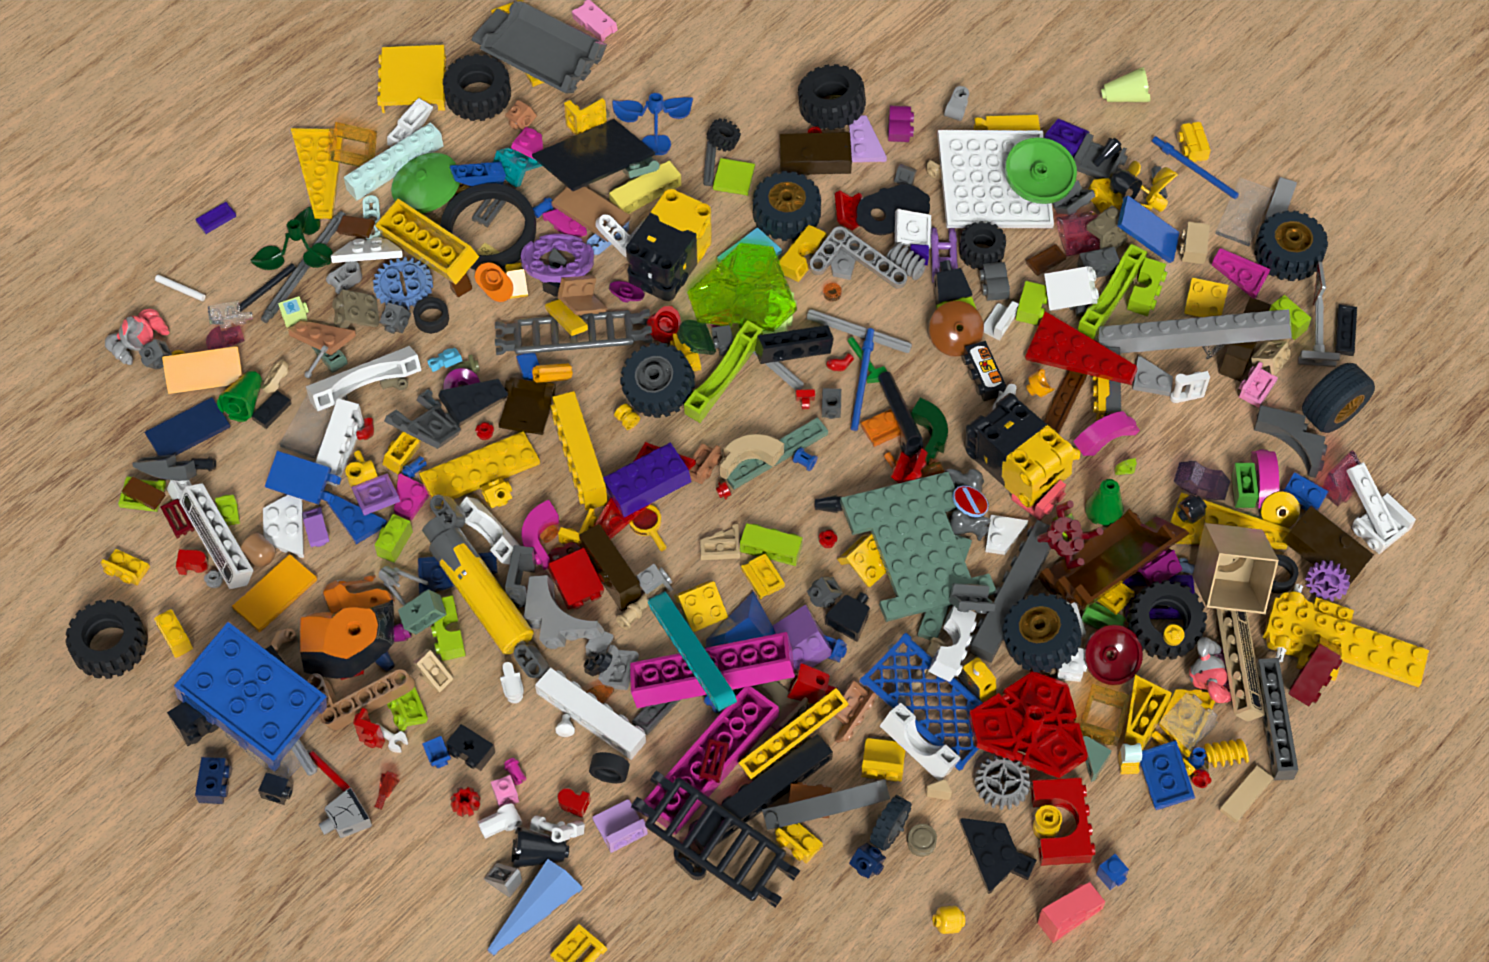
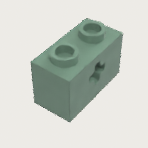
[398,590,447,635]

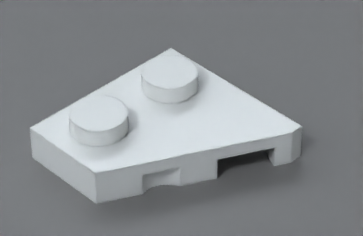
[985,515,1028,555]

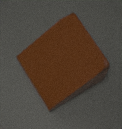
[449,273,472,297]

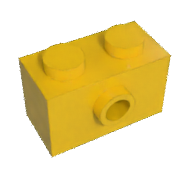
[382,432,421,475]

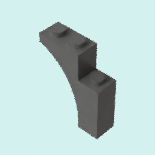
[1254,405,1327,478]

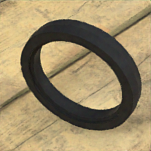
[441,183,536,270]

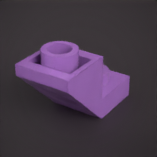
[302,507,330,547]

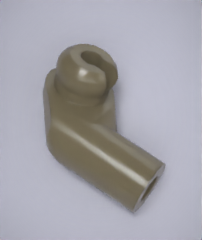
[380,377,408,390]

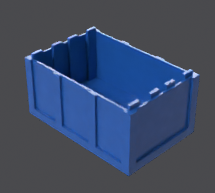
[174,622,327,772]

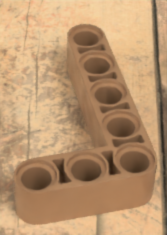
[307,669,415,731]

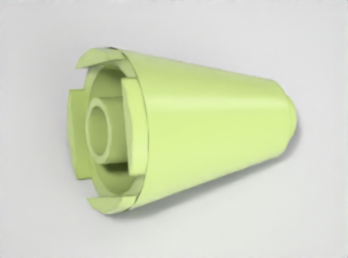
[1101,67,1150,102]

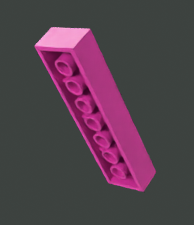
[630,632,795,708]
[644,686,779,835]

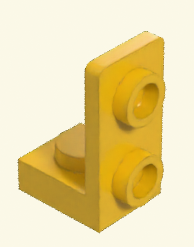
[558,508,597,547]

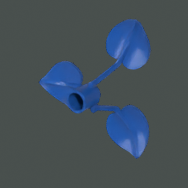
[612,93,693,156]

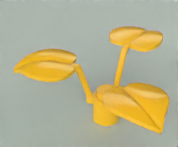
[1120,161,1178,212]

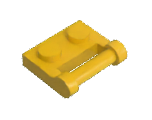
[550,924,607,962]

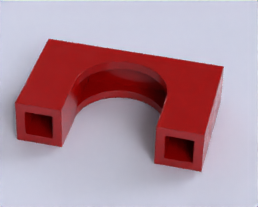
[1030,778,1095,866]

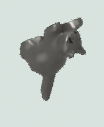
[945,469,989,507]
[950,509,991,541]

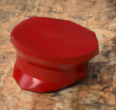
[646,306,682,344]

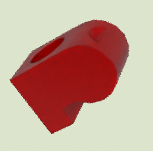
[176,549,209,575]
[557,788,591,818]

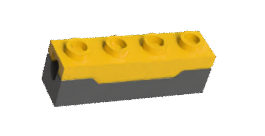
[1092,347,1121,420]

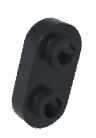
[583,650,613,677]

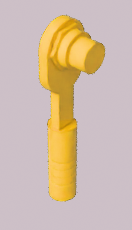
[1151,731,1196,776]

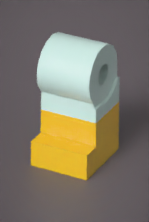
[1118,743,1142,775]

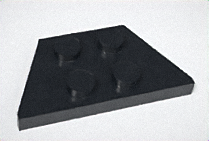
[959,818,1021,894]

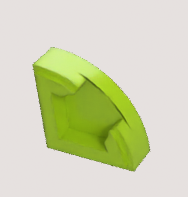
[1114,458,1137,475]

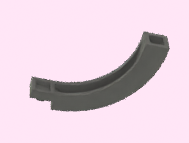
[762,779,890,830]

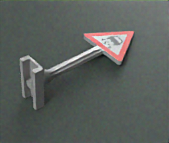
[1298,262,1340,367]

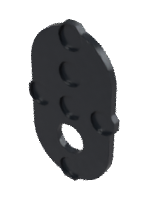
[856,184,930,236]

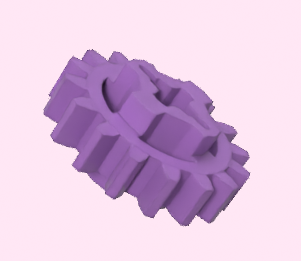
[1305,560,1350,601]

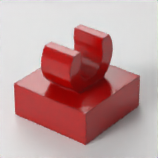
[796,389,815,409]

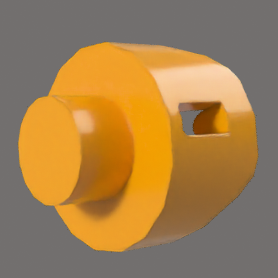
[1026,369,1055,398]

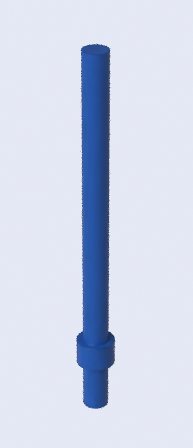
[1152,136,1239,199]
[851,328,874,431]

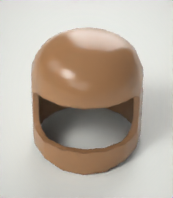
[241,533,276,568]

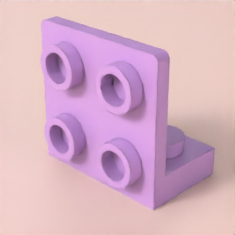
[593,799,648,853]

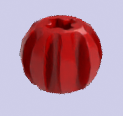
[450,786,481,817]

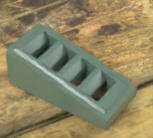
[312,347,348,373]

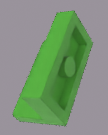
[1082,603,1126,629]

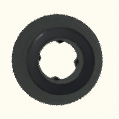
[815,494,843,513]

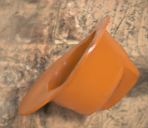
[475,262,514,302]

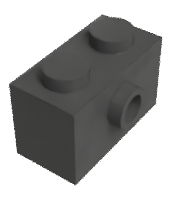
[1077,247,1120,278]

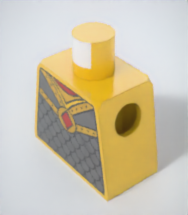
[957,657,996,703]

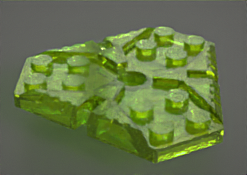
[687,243,797,332]

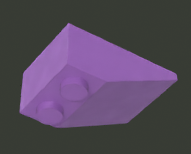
[773,604,833,670]

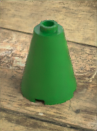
[217,371,262,422]
[1085,479,1124,527]

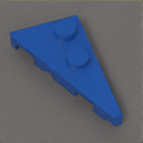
[324,490,387,544]

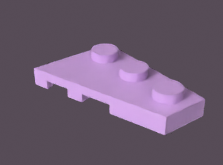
[849,115,887,162]

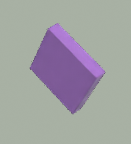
[351,474,400,515]

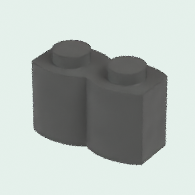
[979,262,1010,301]

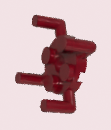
[1037,500,1103,570]

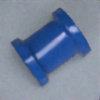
[793,447,818,471]

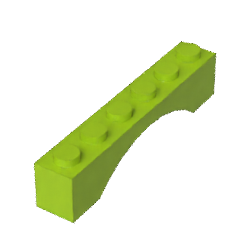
[1078,244,1147,340]
[684,320,763,423]

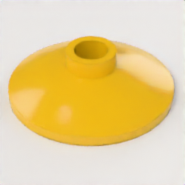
[1261,491,1300,528]

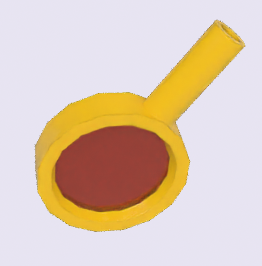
[629,505,667,551]

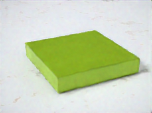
[713,158,755,196]

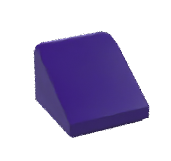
[910,244,929,266]

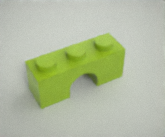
[1127,257,1168,317]
[431,595,466,661]

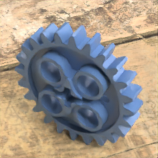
[373,257,433,310]

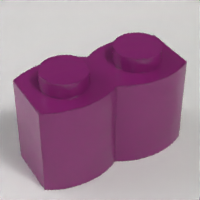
[888,105,914,142]

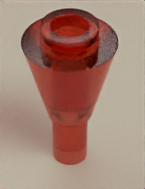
[374,771,400,810]

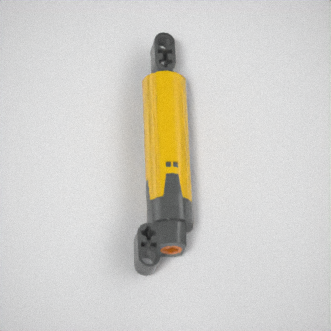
[422,495,550,678]

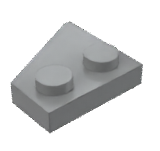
[826,245,859,280]

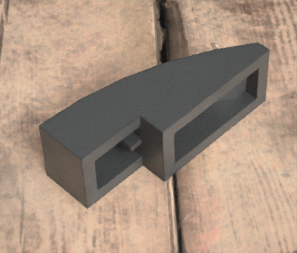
[132,454,197,481]

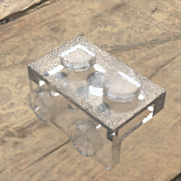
[208,301,253,328]

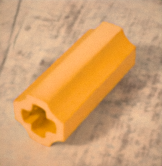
[532,363,573,383]

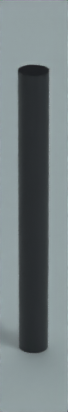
[235,263,296,313]

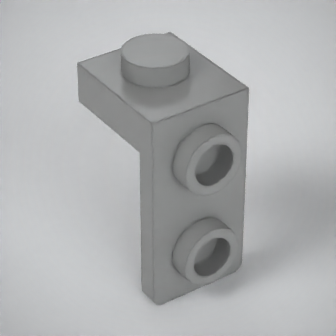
[636,564,673,594]

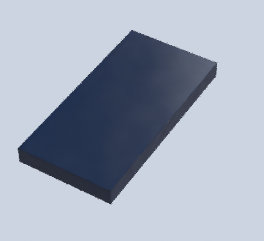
[144,397,230,456]

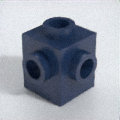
[849,843,886,879]

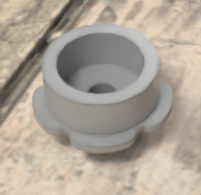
[204,570,223,588]

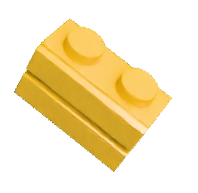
[1177,122,1211,162]
[154,609,193,658]

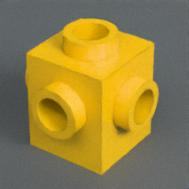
[480,478,512,508]

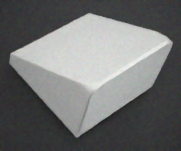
[167,480,192,501]

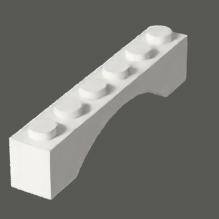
[306,346,421,411]

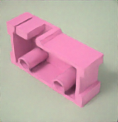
[572,0,618,42]

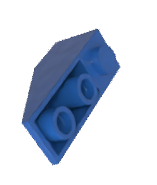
[450,162,506,186]

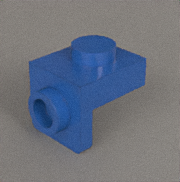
[824,635,847,663]
[422,736,451,769]

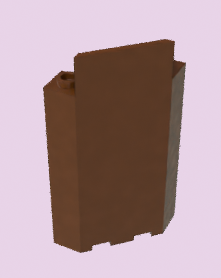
[1038,508,1189,611]

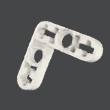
[595,214,646,257]

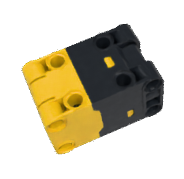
[626,189,712,301]
[965,393,1074,508]

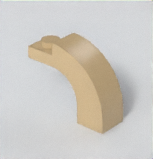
[719,434,784,479]

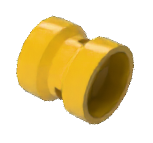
[614,404,640,430]

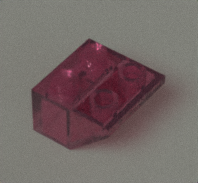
[1057,211,1100,256]

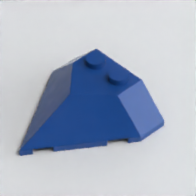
[705,592,776,648]

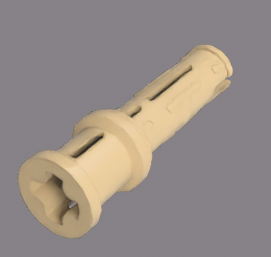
[616,584,666,630]
[906,637,947,693]

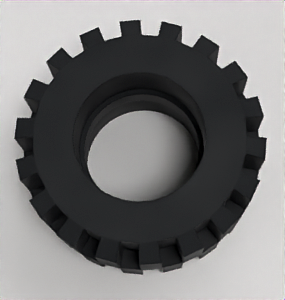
[959,221,1006,270]

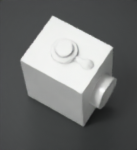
[1057,648,1087,682]

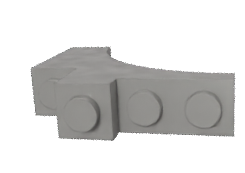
[524,575,604,649]

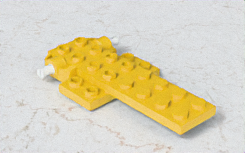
[1262,584,1429,688]

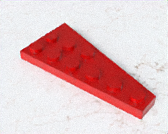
[1025,311,1138,385]

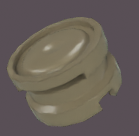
[907,824,937,857]

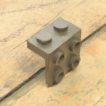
[1087,205,1128,249]
[332,289,379,329]

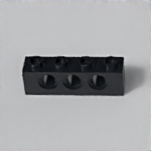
[755,325,834,364]

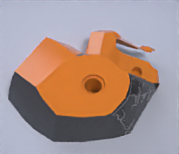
[300,575,396,679]

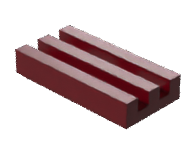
[160,498,195,539]
[699,739,729,783]

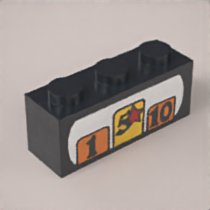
[962,341,1006,401]

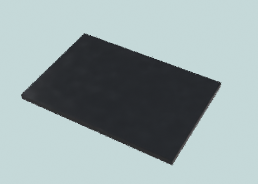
[532,119,655,191]

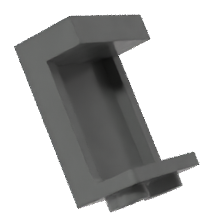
[1074,133,1128,180]
[505,545,536,608]

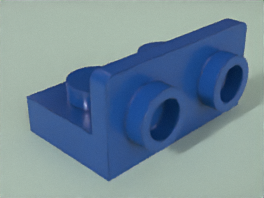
[1283,472,1329,511]

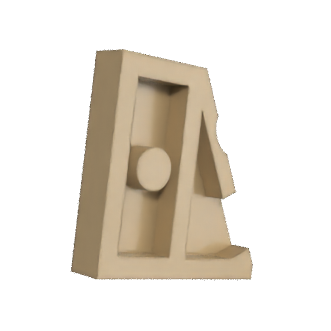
[700,524,740,560]

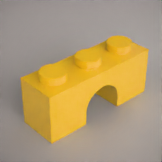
[778,225,827,282]

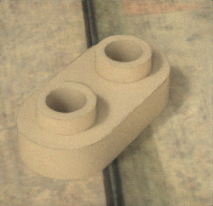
[261,360,289,393]

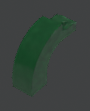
[911,397,948,465]

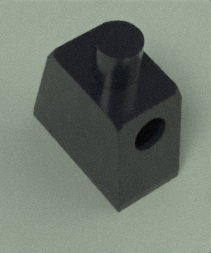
[934,260,973,306]
[825,592,870,642]

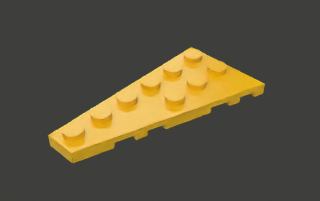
[291,128,344,219]
[1170,492,1291,550]

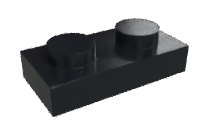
[252,390,292,429]

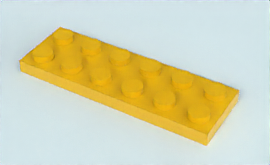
[419,431,540,504]

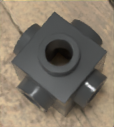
[379,303,411,334]
[139,339,172,370]
[807,577,843,608]

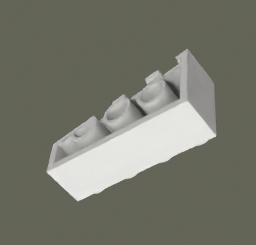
[314,399,364,486]

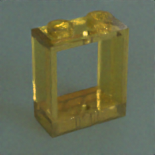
[326,122,377,167]
[1080,683,1132,746]

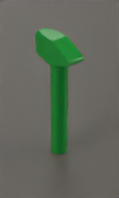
[847,337,888,383]

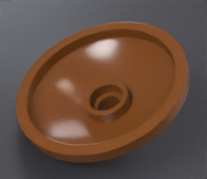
[929,301,984,357]

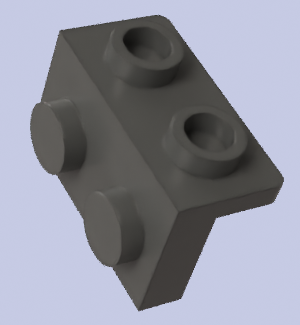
[1053,180,1095,216]
[949,583,996,614]

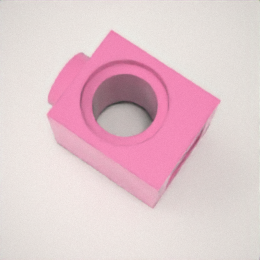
[491,775,519,808]

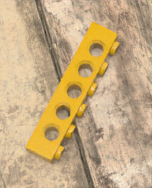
[738,688,849,779]

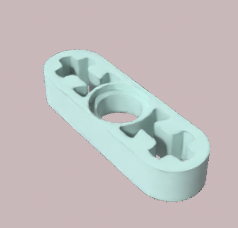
[362,195,382,240]

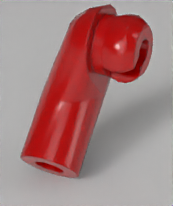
[826,353,854,372]
[356,418,374,440]

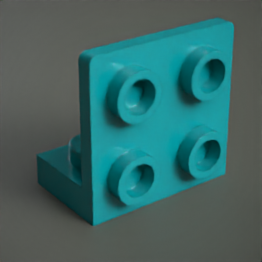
[493,147,542,187]

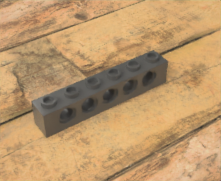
[1256,658,1298,781]

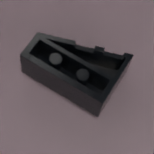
[438,379,508,426]

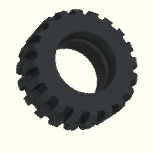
[443,54,511,121]
[797,64,866,130]
[1127,580,1207,660]
[65,599,147,679]

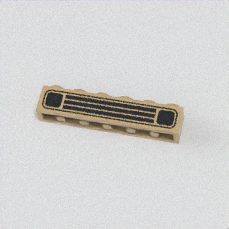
[1217,609,1265,722]

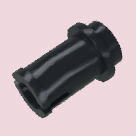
[191,456,216,471]

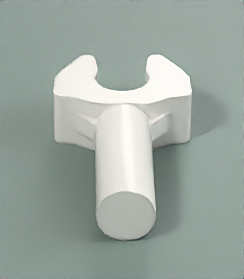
[376,723,408,753]

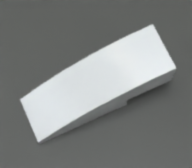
[387,98,433,147]

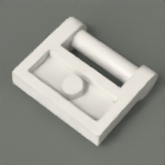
[1170,371,1210,403]

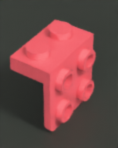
[1011,480,1066,521]

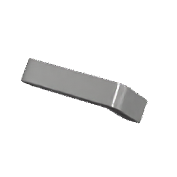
[810,226,907,289]

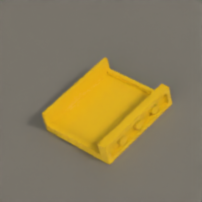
[377,45,446,113]

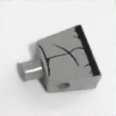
[318,788,372,838]

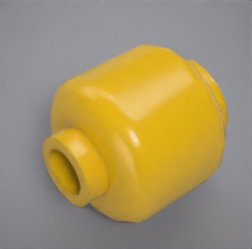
[932,905,965,934]

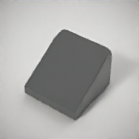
[549,248,567,268]

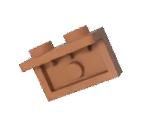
[689,444,722,484]

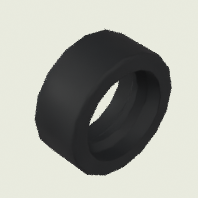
[413,297,449,334]
[1271,554,1299,593]
[589,752,630,784]

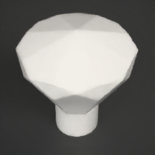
[556,714,575,737]

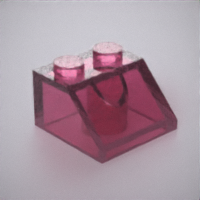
[1322,450,1361,506]

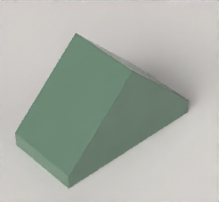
[1083,736,1112,782]

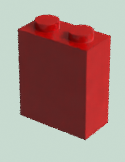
[548,548,605,610]

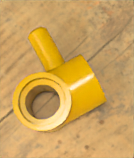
[345,450,378,487]

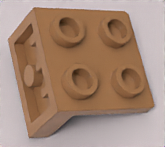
[558,275,607,316]

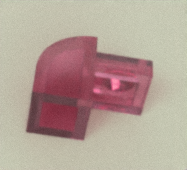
[206,326,245,350]

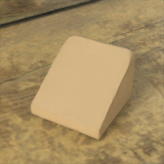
[926,779,952,800]

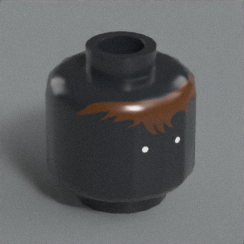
[1177,495,1207,524]

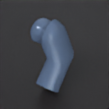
[1178,558,1195,575]

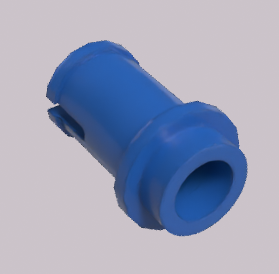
[533,197,553,218]
[402,456,427,478]
[1188,747,1206,769]

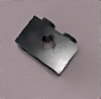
[446,724,496,771]

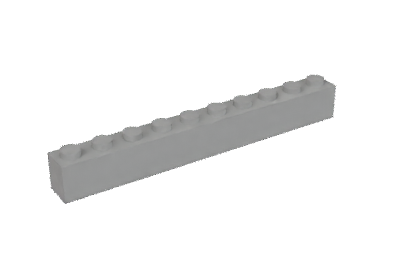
[1099,309,1292,353]

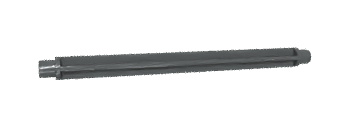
[261,211,346,323]

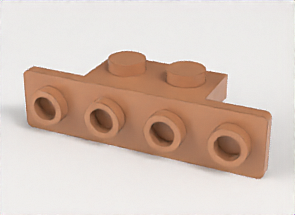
[834,676,887,743]

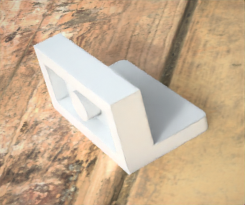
[984,301,1019,341]

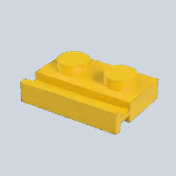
[741,553,785,600]
[1097,583,1135,615]

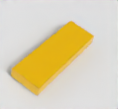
[545,299,588,336]

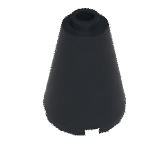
[512,826,569,868]

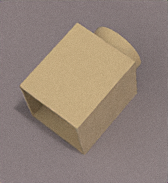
[1193,523,1279,614]

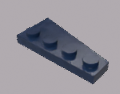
[418,552,498,595]

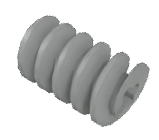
[886,243,926,280]

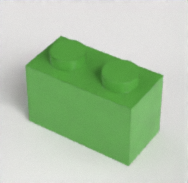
[1231,463,1259,508]

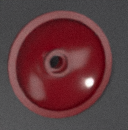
[1084,625,1143,685]

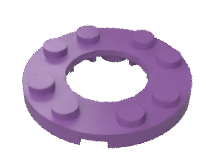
[521,234,594,283]

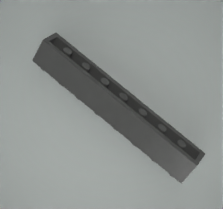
[969,520,1051,663]

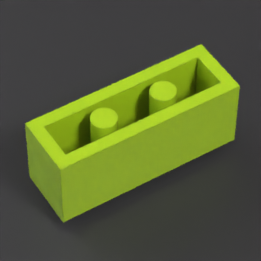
[740,523,803,566]

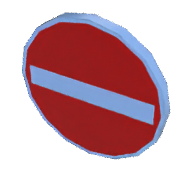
[952,486,989,517]

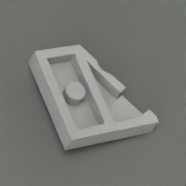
[1133,356,1173,396]

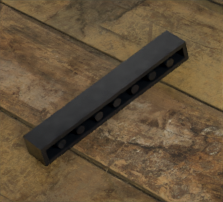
[688,734,833,852]

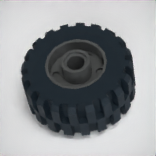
[620,342,695,418]

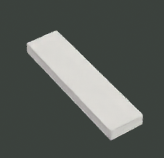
[1346,462,1399,539]

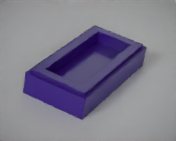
[195,202,236,234]

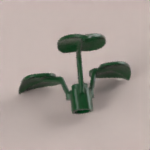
[250,207,333,270]

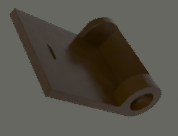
[499,377,556,435]

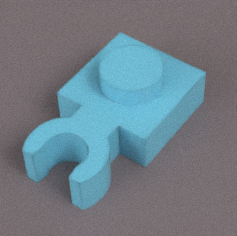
[427,348,463,372]

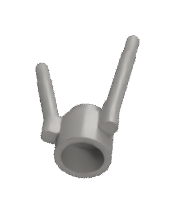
[379,566,428,606]

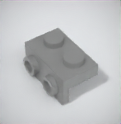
[598,645,639,690]

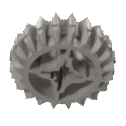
[974,756,1031,810]

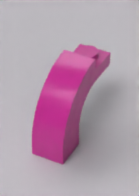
[1073,411,1140,456]
[1251,449,1279,508]
[522,500,559,570]

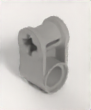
[944,86,969,121]
[326,261,363,294]

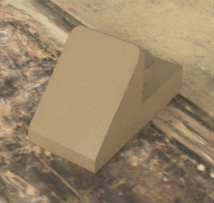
[413,649,453,693]

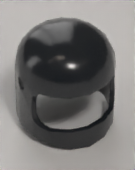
[1109,170,1142,200]

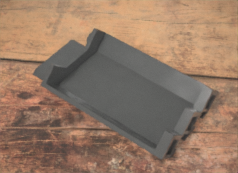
[471,1,607,93]

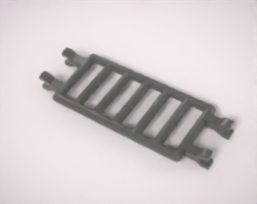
[495,309,653,355]

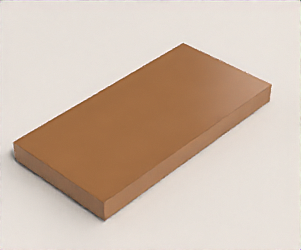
[552,187,631,242]

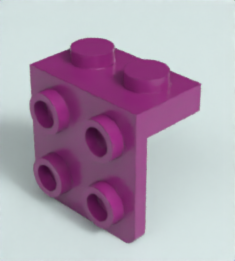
[1138,549,1183,587]

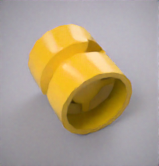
[1032,805,1062,839]

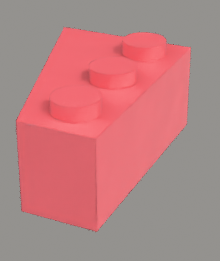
[1038,882,1105,943]

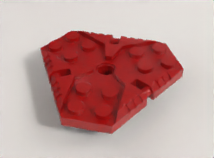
[968,671,1088,778]

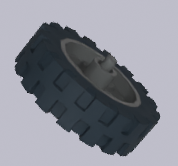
[870,795,912,851]

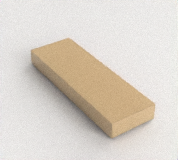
[1219,765,1274,823]

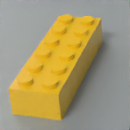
[375,199,479,285]
[550,391,607,511]

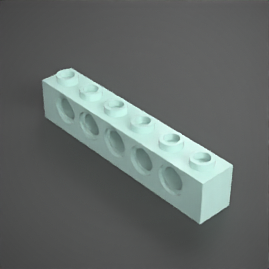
[344,122,443,201]

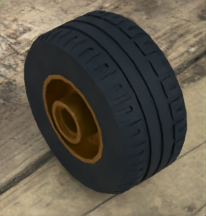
[1302,363,1375,433]

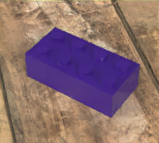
[603,442,692,517]

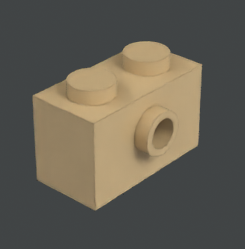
[1180,222,1210,265]

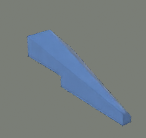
[487,859,583,956]

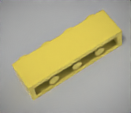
[609,161,681,214]

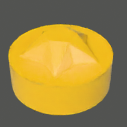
[1163,624,1184,646]

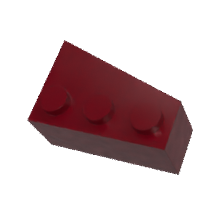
[1288,636,1343,707]

